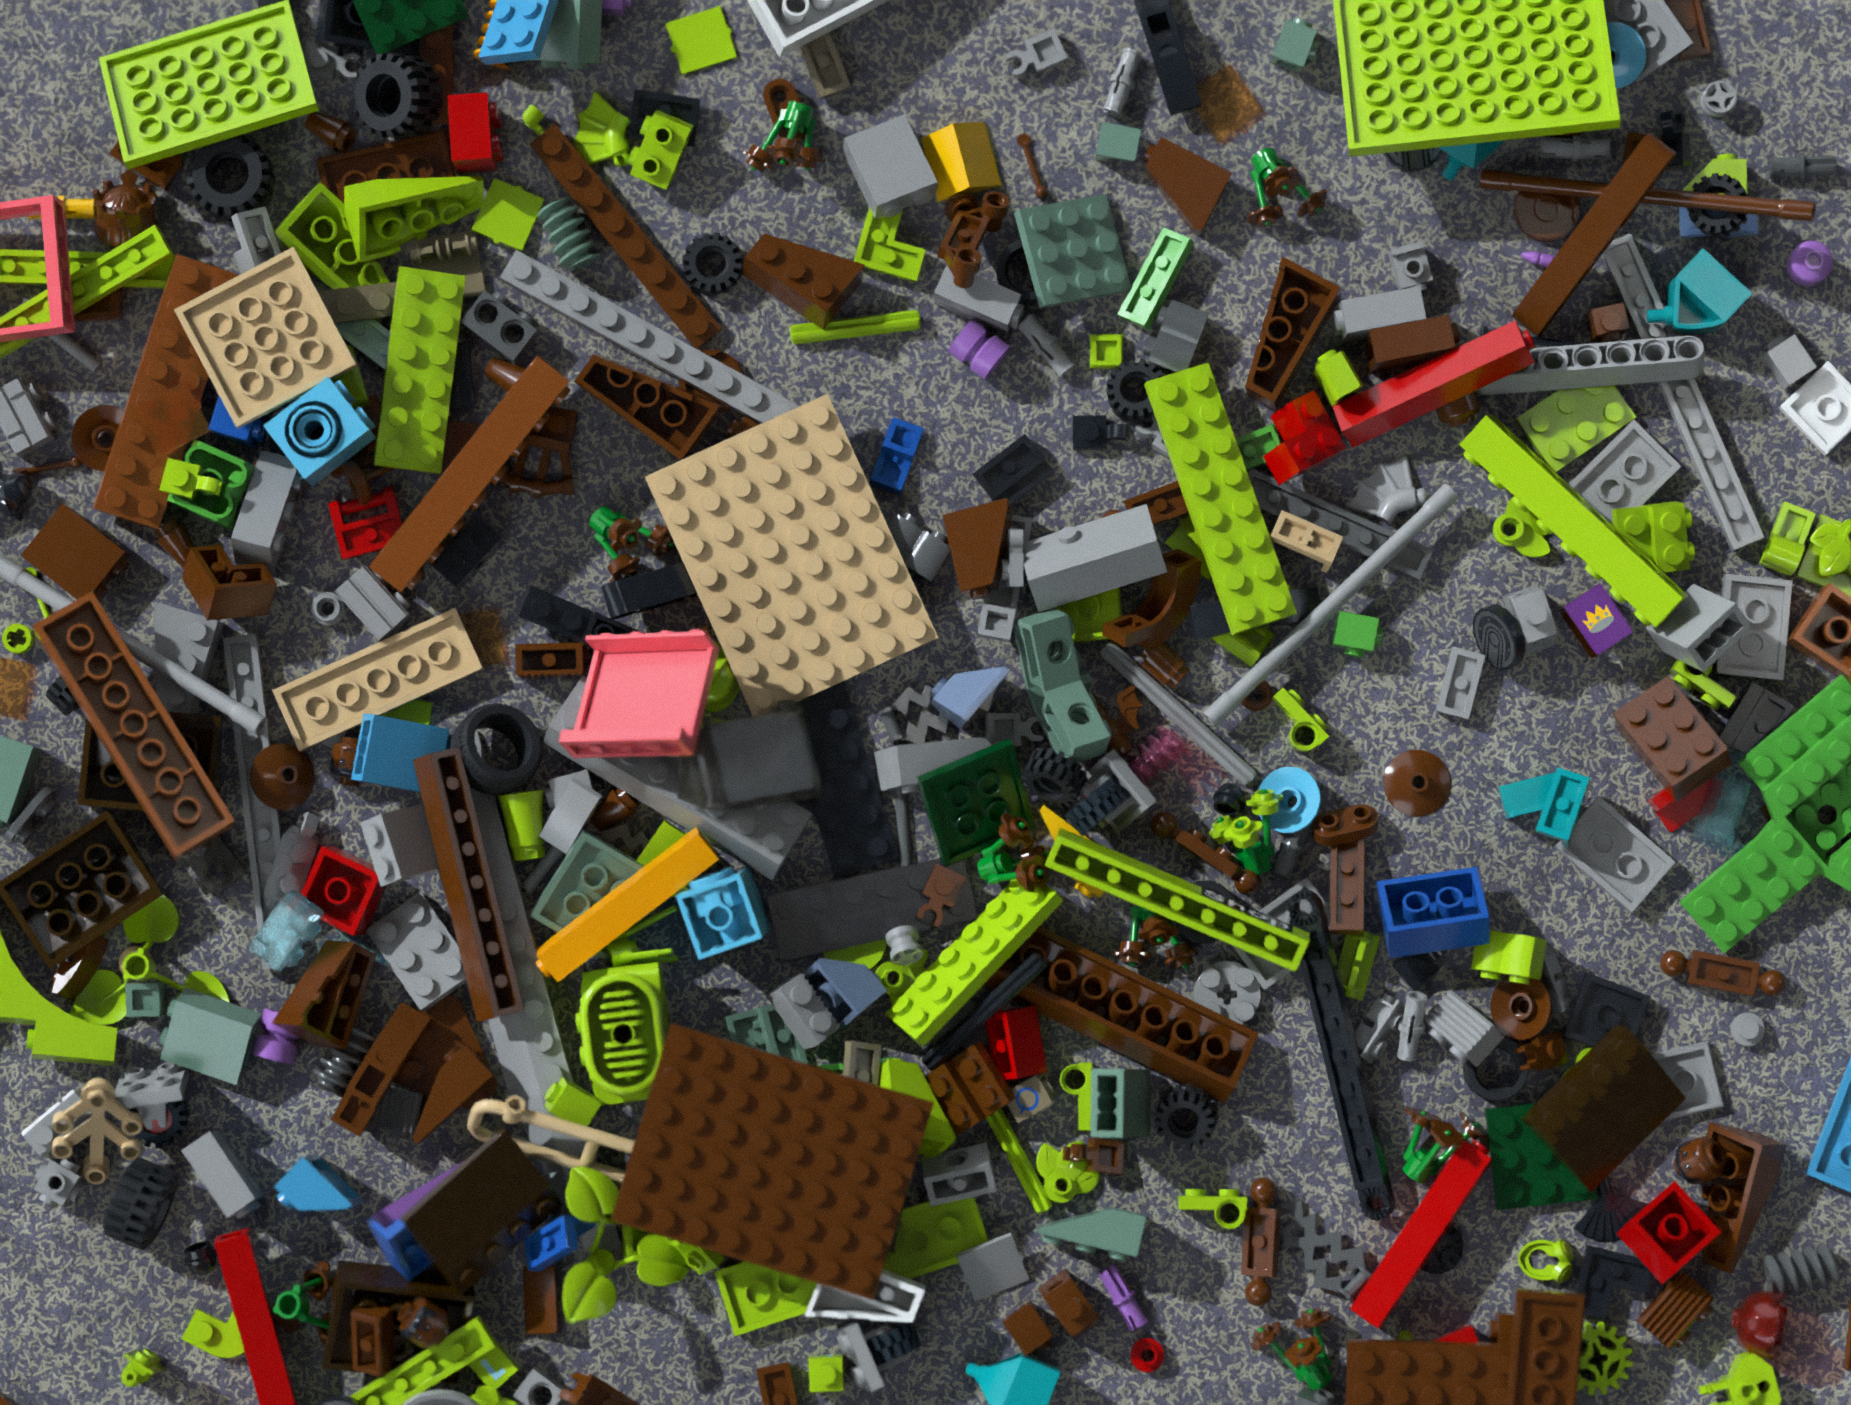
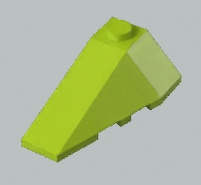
[344,176,483,263]

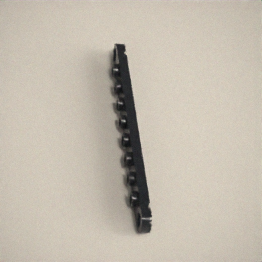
[1288,890,1395,1221]

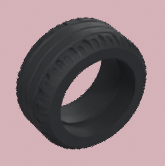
[450,703,543,796]

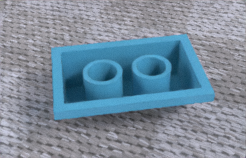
[274,1154,365,1210]

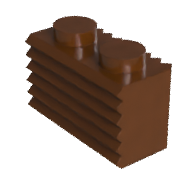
[515,642,586,680]
[1635,1270,1715,1349]

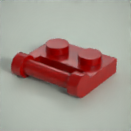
[328,485,403,560]

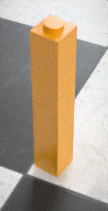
[536,826,719,982]

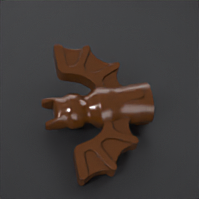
[1091,685,1143,759]

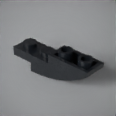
[1134,0,1202,116]
[518,585,643,649]

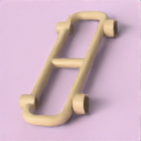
[467,1096,635,1183]

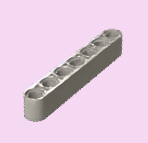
[1476,336,1704,395]

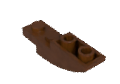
[330,1002,431,1137]

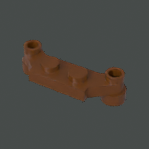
[937,192,1010,288]

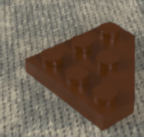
[393,994,499,1116]

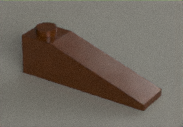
[1702,1123,1787,1274]

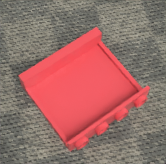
[559,629,719,758]

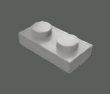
[1435,646,1486,720]

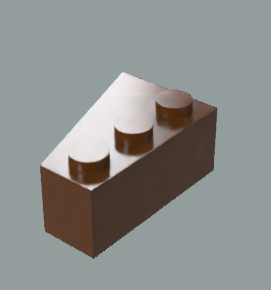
[743,233,865,330]
[272,940,376,1049]

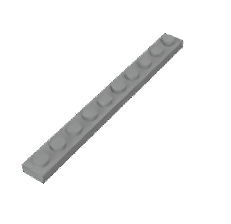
[1602,233,1764,551]
[500,250,799,424]
[223,634,298,970]

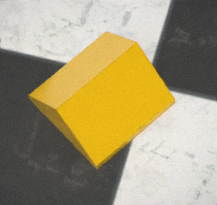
[921,122,1002,202]

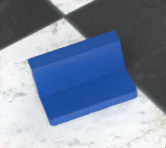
[524,1215,596,1272]
[366,1216,431,1282]

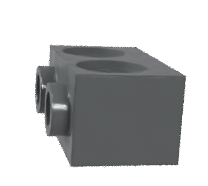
[460,290,540,365]

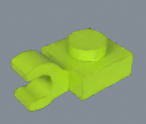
[159,458,223,500]

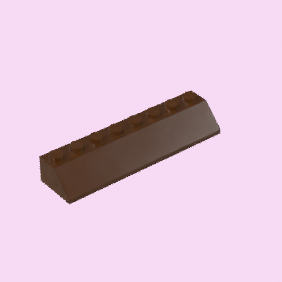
[983,926,1259,1104]

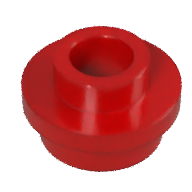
[1130,1338,1164,1372]

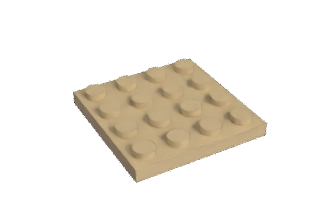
[174,247,357,429]

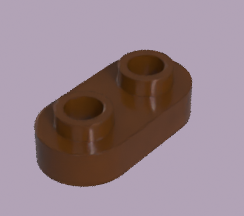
[763,78,806,143]
[1312,804,1378,846]

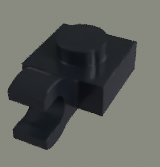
[1656,110,1690,171]
[1073,415,1130,450]
[1392,950,1447,991]

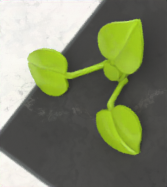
[70,895,230,1025]
[563,1167,690,1324]

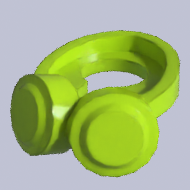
[1518,1239,1573,1284]

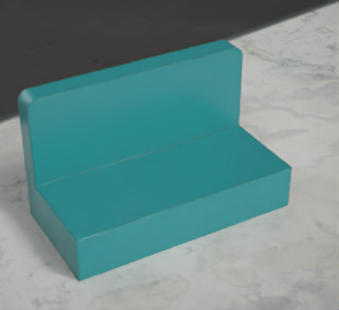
[1536,767,1590,847]
[1498,772,1555,819]

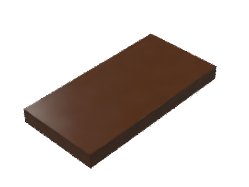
[316,130,456,203]
[1505,1288,1586,1405]

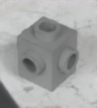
[34,1158,86,1208]

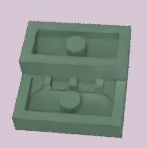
[722,1004,808,1064]

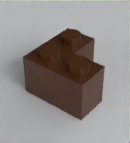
[182,545,277,620]

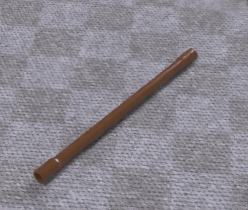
[1480,169,1816,222]

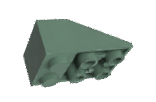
[1036,1207,1146,1261]

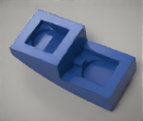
[869,417,924,495]

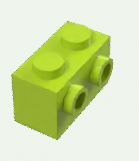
[627,110,694,190]

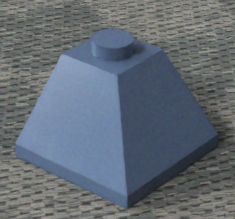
[930,667,1010,729]
[803,958,887,1035]

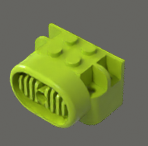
[576,962,669,1106]

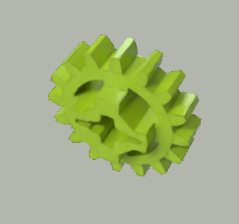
[1577,1321,1633,1396]

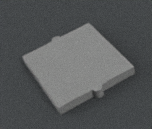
[956,1232,1030,1301]

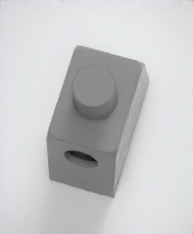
[1502,586,1558,656]

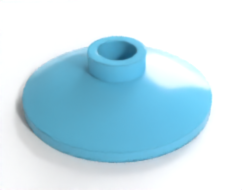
[1607,22,1646,89]
[1258,767,1321,833]

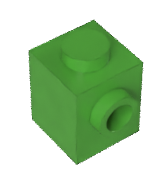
[1331,611,1383,658]

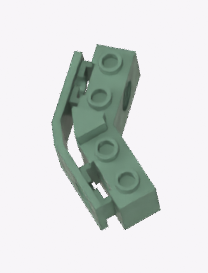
[1013,608,1111,764]

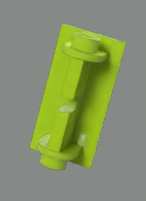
[1338,931,1380,1001]
[121,1348,165,1387]

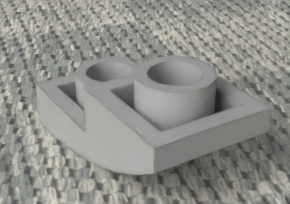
[539,777,602,854]

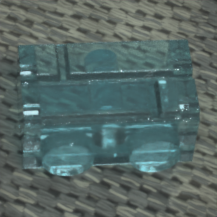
[1692,773,1752,848]
[248,889,324,971]

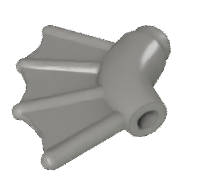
[1346,455,1427,524]

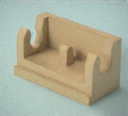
[1270,510,1343,573]

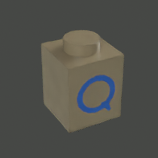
[1007,1074,1055,1123]

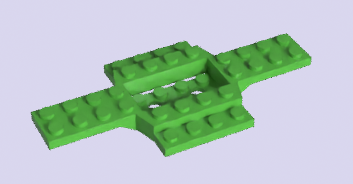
[1679,675,1851,953]

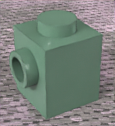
[1270,18,1320,74]

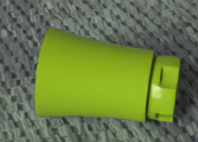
[498,789,546,861]

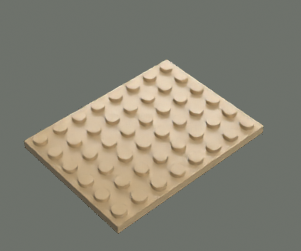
[645,394,938,721]

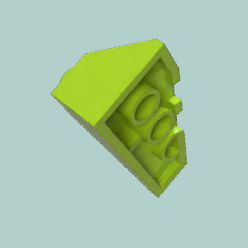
[274,182,390,321]

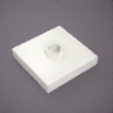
[1779,361,1851,456]

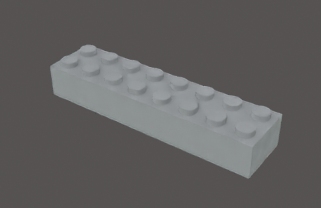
[543,675,812,881]

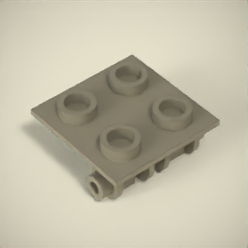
[410,230,486,299]

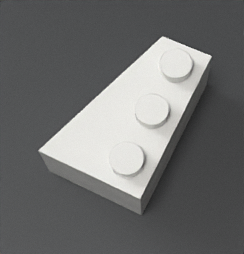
[805,1269,926,1322]

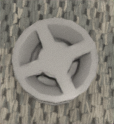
[1700,81,1737,118]
[885,925,924,966]

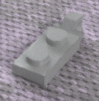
[263,812,320,908]

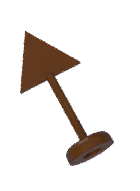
[342,421,480,506]

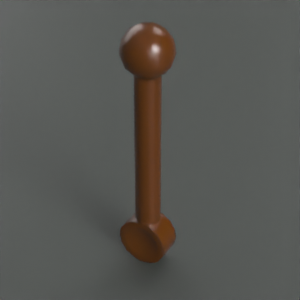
[1017,133,1048,199]
[13,455,83,476]

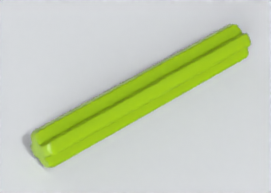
[789,310,921,344]
[986,1108,1052,1214]

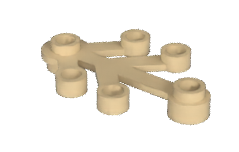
[52,1078,143,1185]

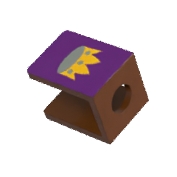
[1559,583,1632,658]

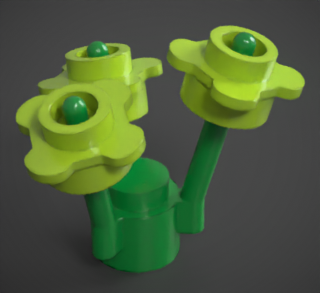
[1208,789,1284,875]

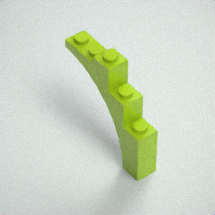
[0,930,118,1066]

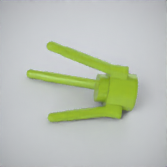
[608,905,679,967]

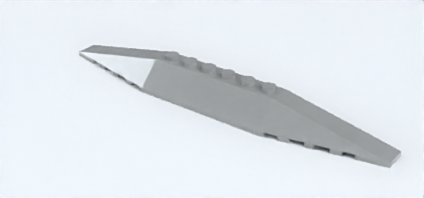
[469,731,622,1256]

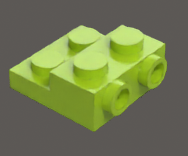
[1612,501,1695,573]

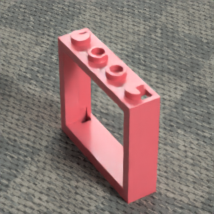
[0,195,75,342]

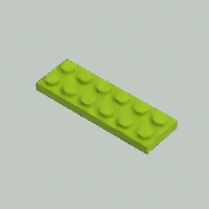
[373,266,466,475]
[885,879,1064,1047]

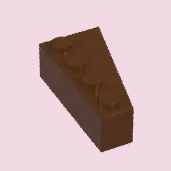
[1245,256,1341,411]
[574,355,726,460]

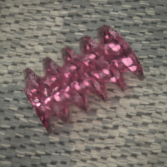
[1126,726,1192,790]

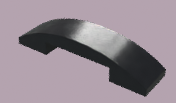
[1189,587,1320,640]

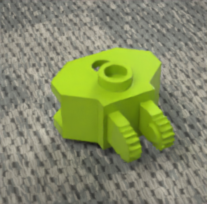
[1698,1351,1782,1405]

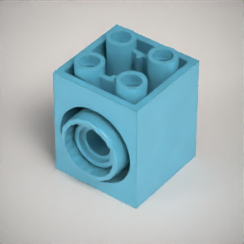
[263,377,376,487]
[676,866,771,960]

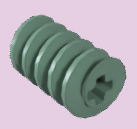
[537,196,601,272]

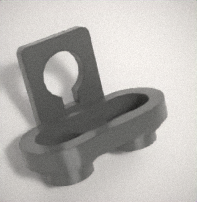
[4,787,57,845]

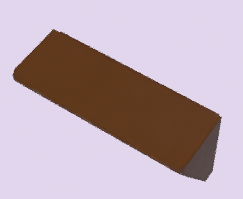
[523,1264,560,1334]
[351,1307,395,1378]

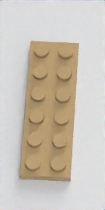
[272,608,484,752]

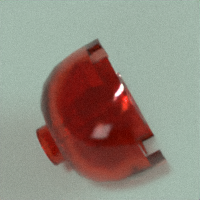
[1731,1290,1787,1361]

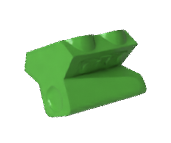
[166,440,255,531]

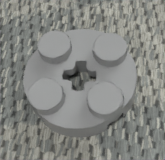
[1193,961,1261,1025]

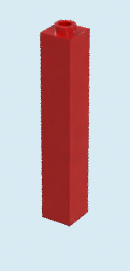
[1332,320,1536,448]
[1350,1140,1493,1331]
[214,1227,298,1405]

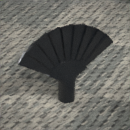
[1573,1176,1648,1240]

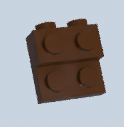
[924,1041,1016,1136]

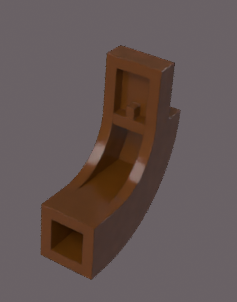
[1102,549,1202,650]

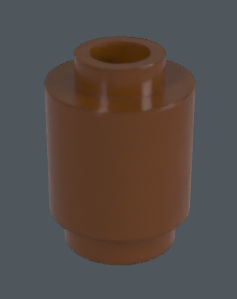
[1140,642,1190,689]

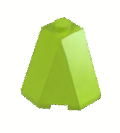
[878,1058,956,1159]

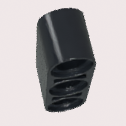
[601,562,698,620]

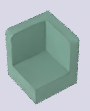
[1095,122,1141,162]
[125,981,167,1017]

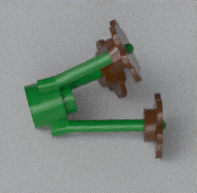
[1402,1107,1488,1184]

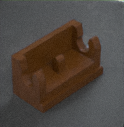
[558,1372,640,1405]

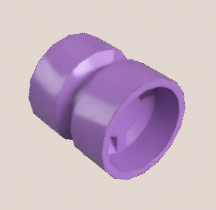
[948,318,1011,380]
[252,1008,300,1065]

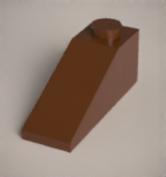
[412,1045,496,1144]

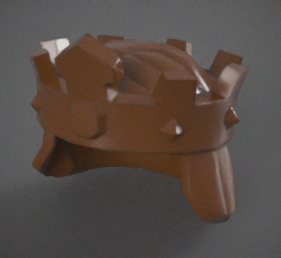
[92,169,159,248]

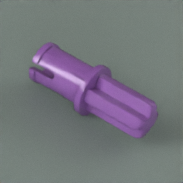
[1099,1264,1148,1331]

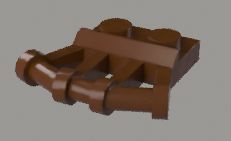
[498,406,578,499]

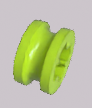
[2,623,34,654]

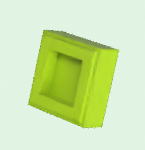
[1089,334,1123,369]

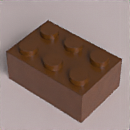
[1613,676,1731,802]

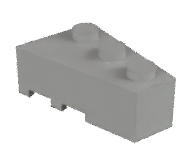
[231,450,305,574]
[154,601,224,714]
[874,736,991,794]

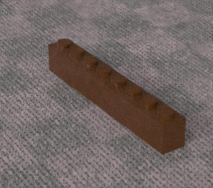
[413,747,524,1022]

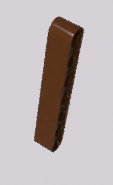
[1511,133,1677,337]

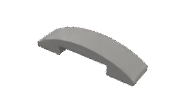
[977,515,1033,642]

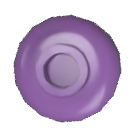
[1786,240,1833,287]

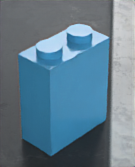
[351,714,451,793]

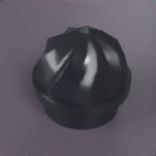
[1213,783,1246,817]
[184,1241,217,1275]

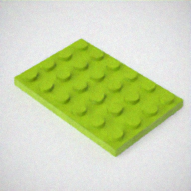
[99,0,319,170]

